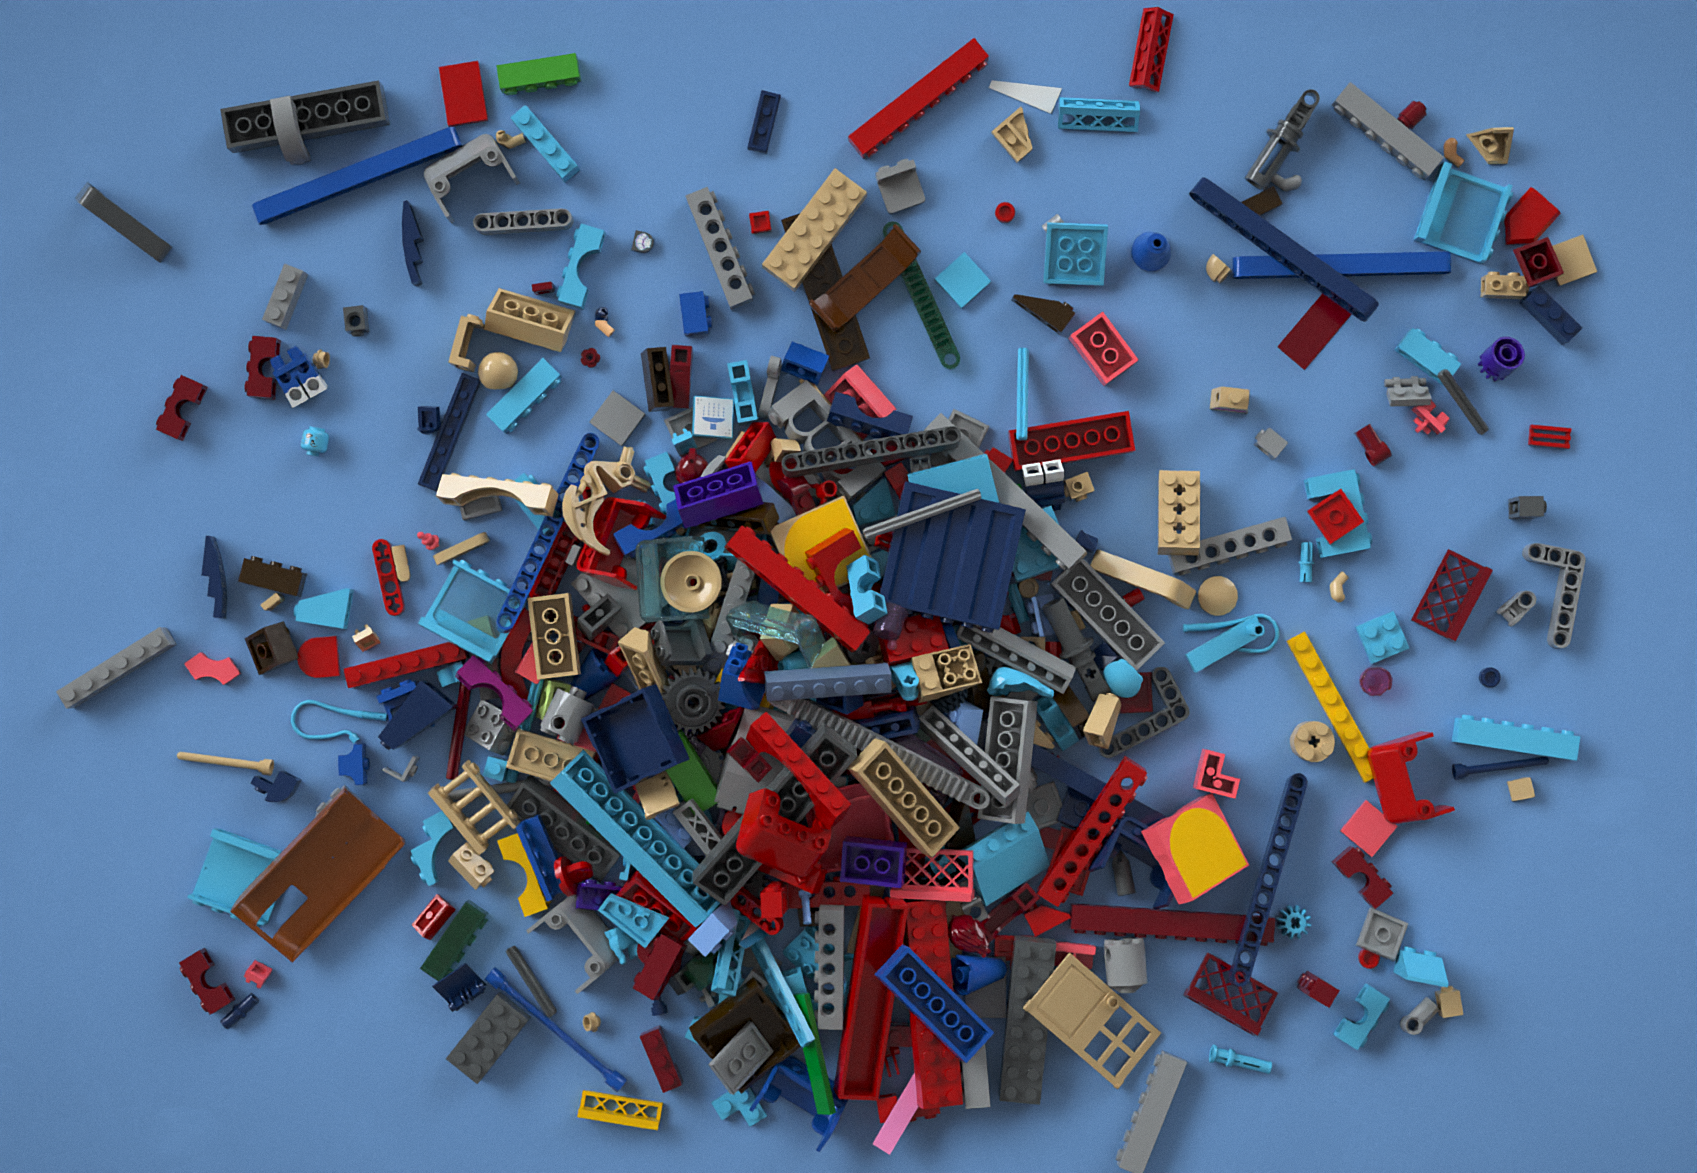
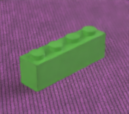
[496,53,581,95]

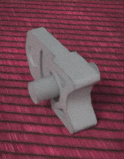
[698,979,717,1008]

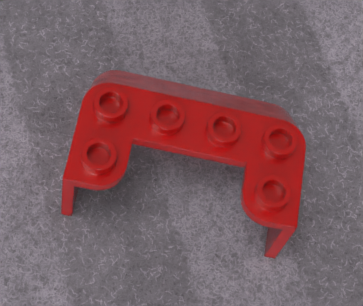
[736,788,833,878]

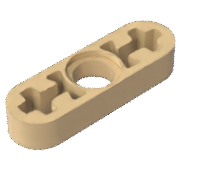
[433,532,490,566]

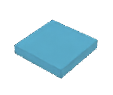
[935,252,991,309]

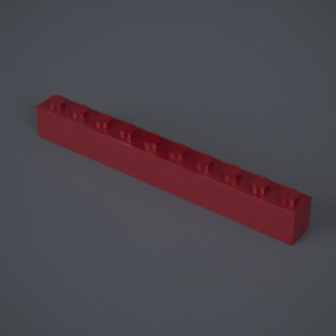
[1069,903,1275,946]

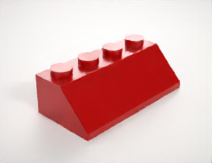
[616,870,702,943]

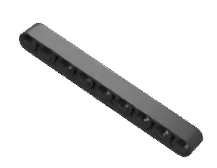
[782,426,961,478]

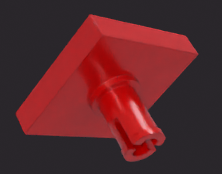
[1307,489,1364,545]

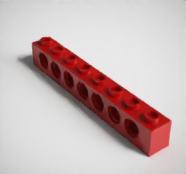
[1037,756,1148,907]

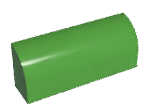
[666,729,717,816]

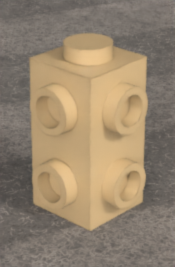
[1480,272,1529,299]
[448,842,494,890]

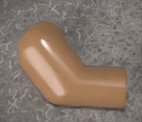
[1444,138,1465,168]

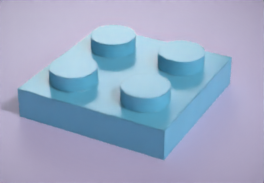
[1355,611,1409,664]

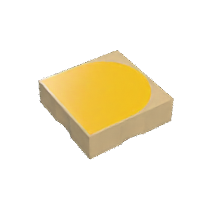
[770,496,872,592]

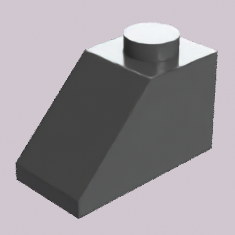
[577,593,622,641]

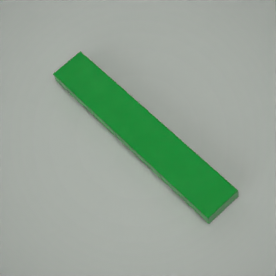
[793,993,836,1115]

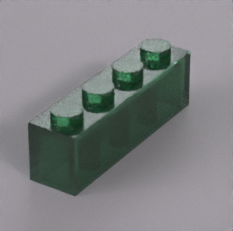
[420,900,489,981]

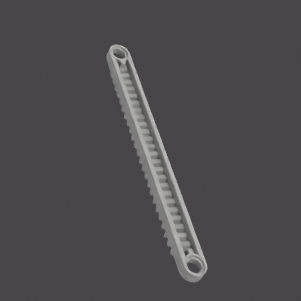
[769,698,990,810]

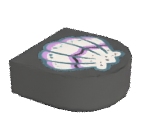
[631,230,654,253]

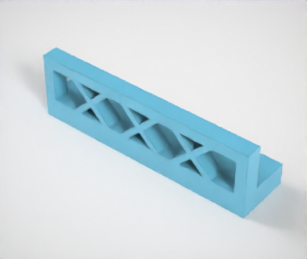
[1058,97,1140,132]
[711,909,750,997]

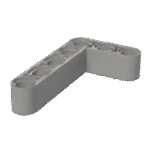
[1522,543,1585,648]

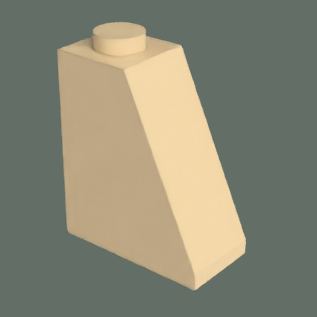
[1083,693,1122,749]

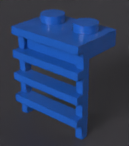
[376,679,436,728]

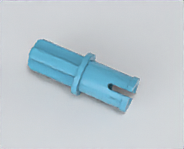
[1298,542,1315,582]
[1008,583,1030,624]

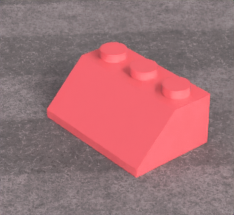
[824,365,897,440]

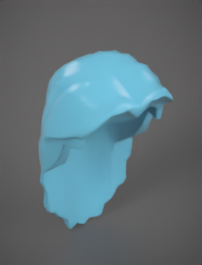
[987,667,1054,698]

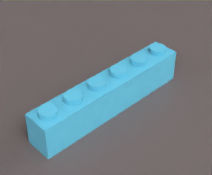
[1452,715,1580,761]

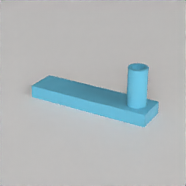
[1185,615,1265,672]

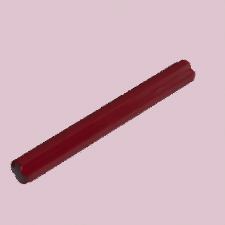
[446,682,471,780]

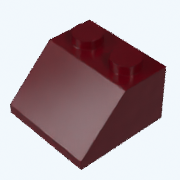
[1513,237,1564,287]

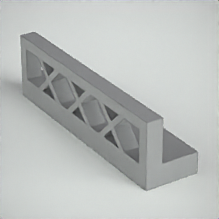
[673,798,723,856]

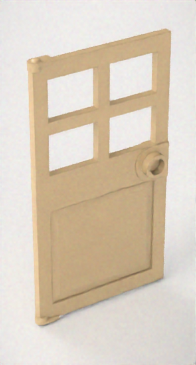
[1023,953,1161,1089]

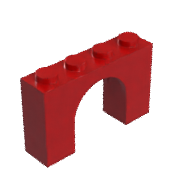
[805,528,881,620]

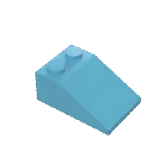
[1393,946,1448,988]

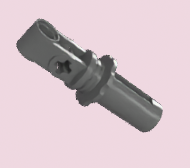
[1245,89,1320,191]
[1042,597,1111,702]

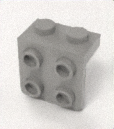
[875,159,925,214]
[464,700,517,756]

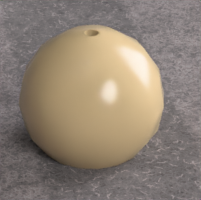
[478,352,518,389]

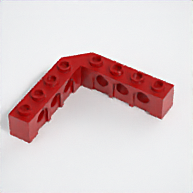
[529,521,620,654]
[760,876,871,918]

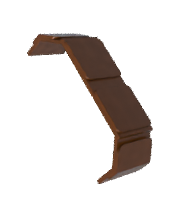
[809,224,921,332]

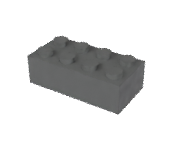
[446,992,531,1084]

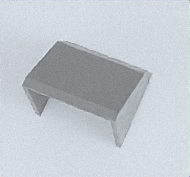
[714,706,818,815]

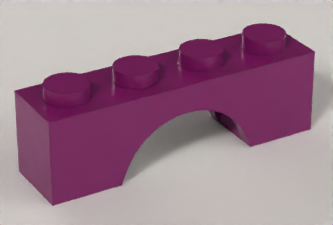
[455,655,533,732]

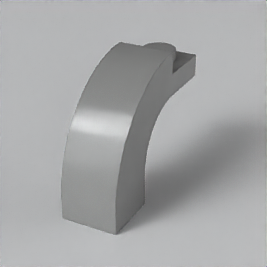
[270,96,311,165]

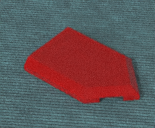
[1504,187,1561,245]

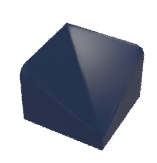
[1076,530,1098,553]
[1093,642,1117,670]

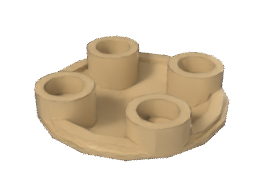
[1198,576,1238,616]

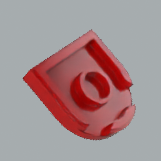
[297,636,340,678]

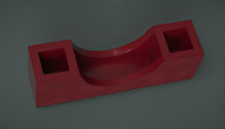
[980,882,1040,944]

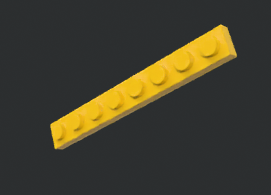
[1286,631,1373,783]

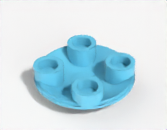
[1103,659,1143,698]

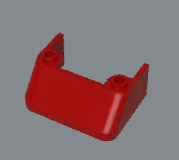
[577,497,666,590]
[1367,731,1455,824]

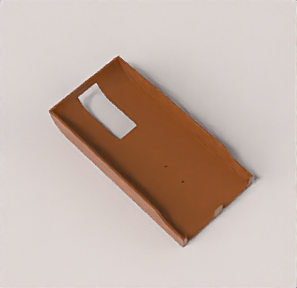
[230,787,405,963]

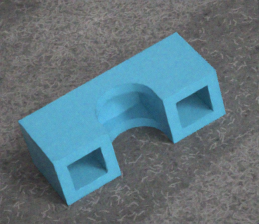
[727,360,759,425]
[643,452,676,515]
[847,555,887,624]
[1333,983,1390,1050]

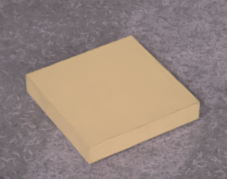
[1553,235,1597,286]

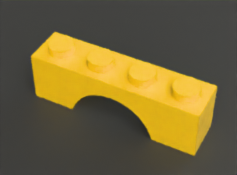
[497,833,551,917]

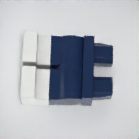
[1022,459,1065,511]

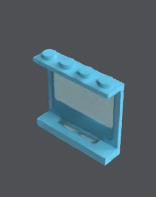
[1414,161,1513,264]
[418,560,527,664]

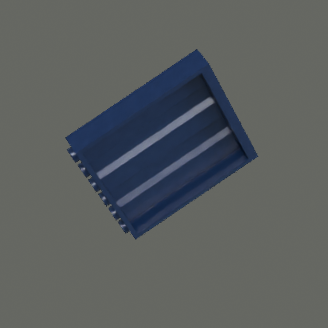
[879,481,1026,633]

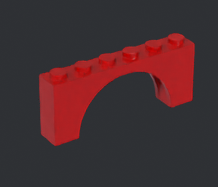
[746,712,851,830]

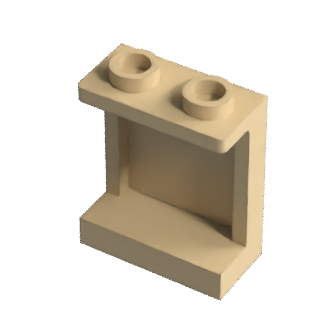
[448,314,485,372]

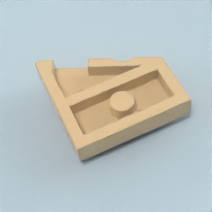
[991,107,1033,163]

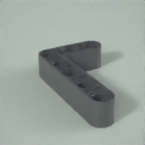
[75,182,172,263]
[1098,667,1190,758]

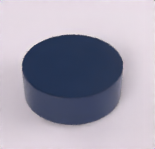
[1479,667,1501,687]

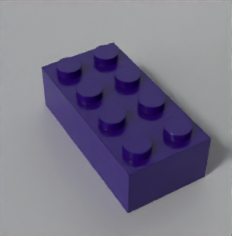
[673,461,764,528]

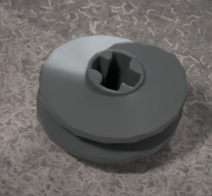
[841,628,879,664]

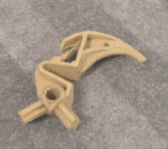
[562,446,651,556]

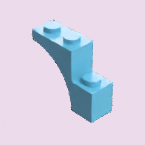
[410,811,455,886]

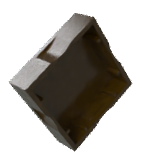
[689,977,801,1094]

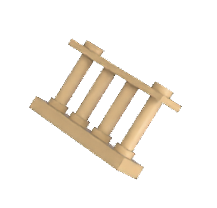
[428,759,520,855]

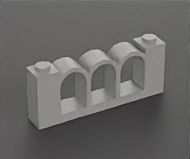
[768,380,886,503]

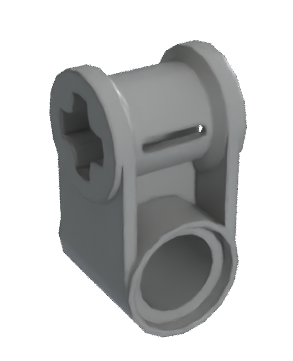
[1496,591,1536,627]

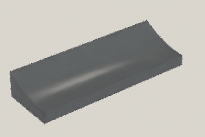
[507,775,621,883]

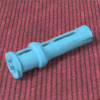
[1209,1044,1272,1074]

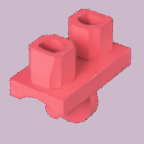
[1411,400,1450,435]

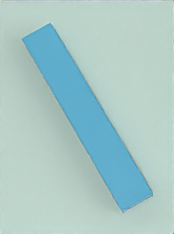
[750,938,815,1048]

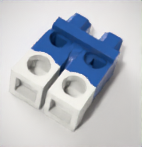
[270,345,328,408]

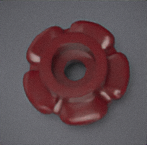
[581,348,600,368]

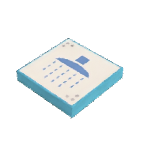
[692,396,734,439]

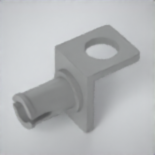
[958,880,988,921]

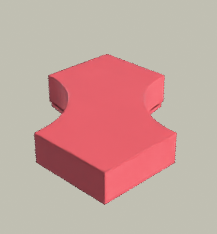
[184,652,241,685]

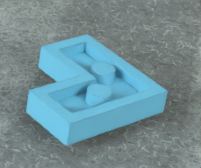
[711,1087,767,1126]

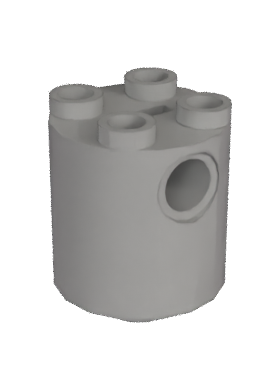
[540,686,594,745]
[1104,937,1148,993]

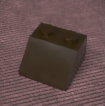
[244,621,299,675]

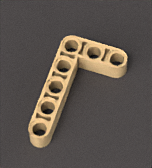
[1090,549,1196,610]

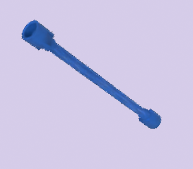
[484,967,627,1092]

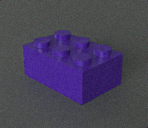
[840,836,908,888]

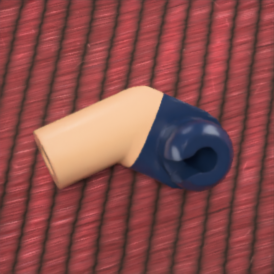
[595,307,615,337]

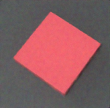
[1340,800,1398,857]

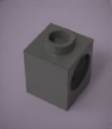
[343,305,369,337]

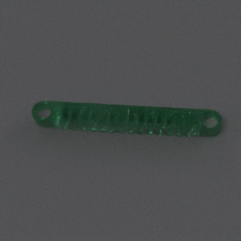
[883,221,960,370]

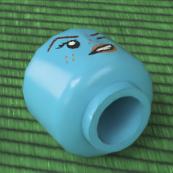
[301,426,329,457]

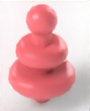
[417,532,439,550]

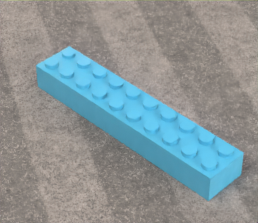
[550,750,720,928]

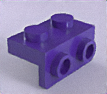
[575,880,622,911]

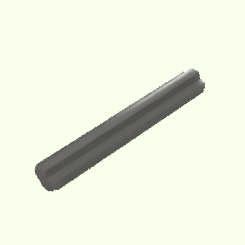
[1438,369,1489,435]
[506,945,557,1017]

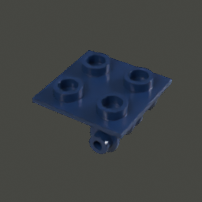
[432,963,487,1012]

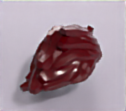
[948,915,991,958]

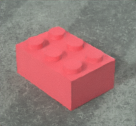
[1068,312,1138,386]

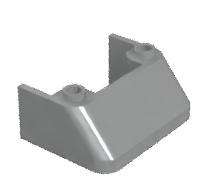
[424,134,520,223]
[526,894,624,994]

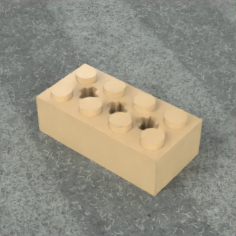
[1158,470,1200,555]
[527,593,581,680]

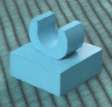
[671,428,698,456]

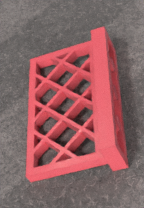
[890,847,974,902]

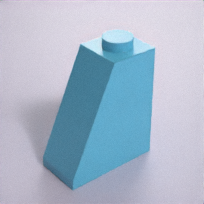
[294,588,354,629]

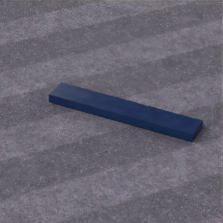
[418,373,481,492]

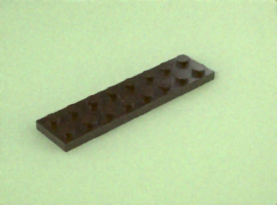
[781,213,870,372]

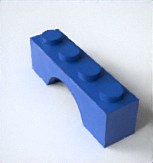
[613,499,686,559]

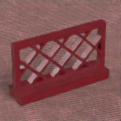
[1411,549,1493,643]
[1183,952,1278,1036]

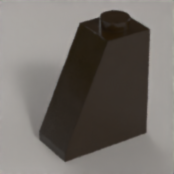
[1050,685,1090,740]

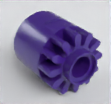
[1478,336,1525,382]

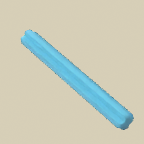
[1016,348,1029,440]

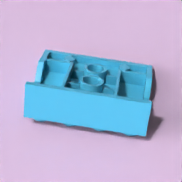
[958,811,1050,906]

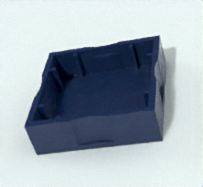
[581,684,690,794]

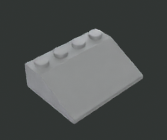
[571,556,669,640]

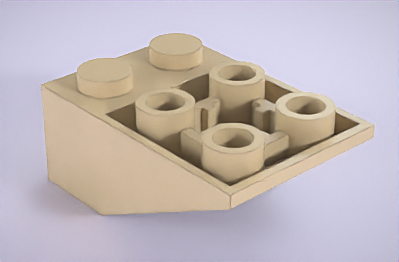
[910,644,982,703]

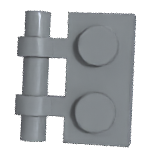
[1384,376,1431,407]

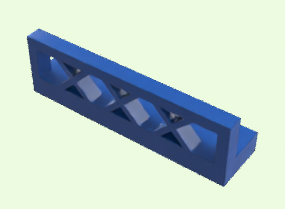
[516,814,562,901]

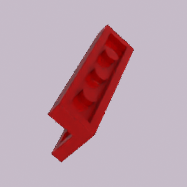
[1129,7,1174,92]

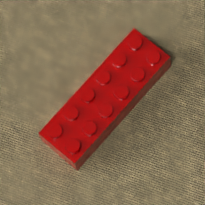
[1008,411,1135,472]

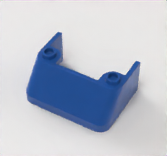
[749,1055,849,1152]

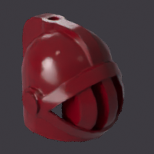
[675,448,708,484]

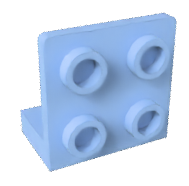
[1026,593,1055,637]

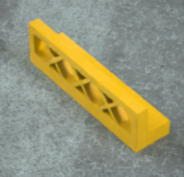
[577,1090,663,1130]

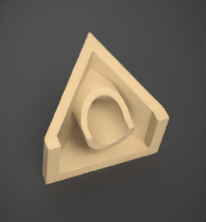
[1466,127,1514,164]

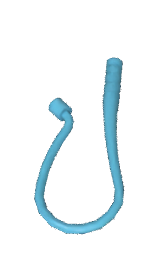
[1183,614,1279,653]
[291,700,388,744]

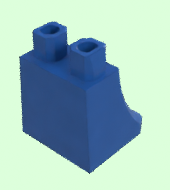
[718,643,765,710]

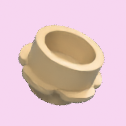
[313,349,330,369]
[583,1012,601,1032]

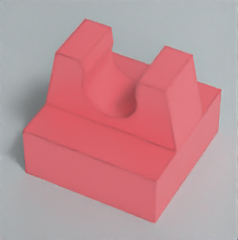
[244,960,273,989]

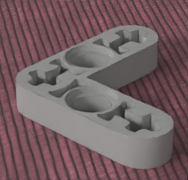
[758,356,782,419]

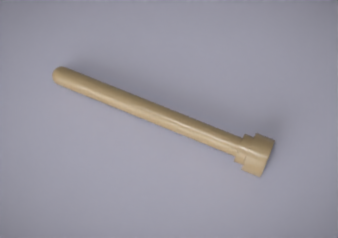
[177,752,274,776]

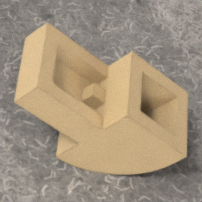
[765,438,801,467]

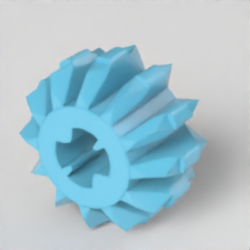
[1276,905,1311,939]

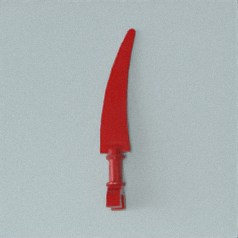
[828,696,907,720]

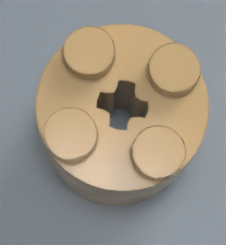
[1290,721,1335,762]

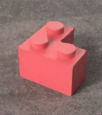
[1193,749,1240,799]

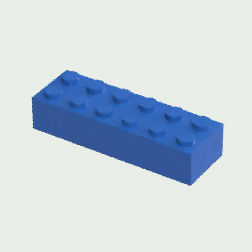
[874,944,994,1063]

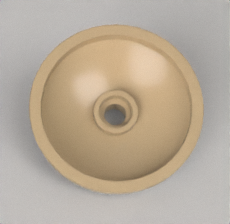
[660,551,722,613]

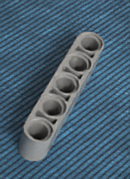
[473,208,574,235]

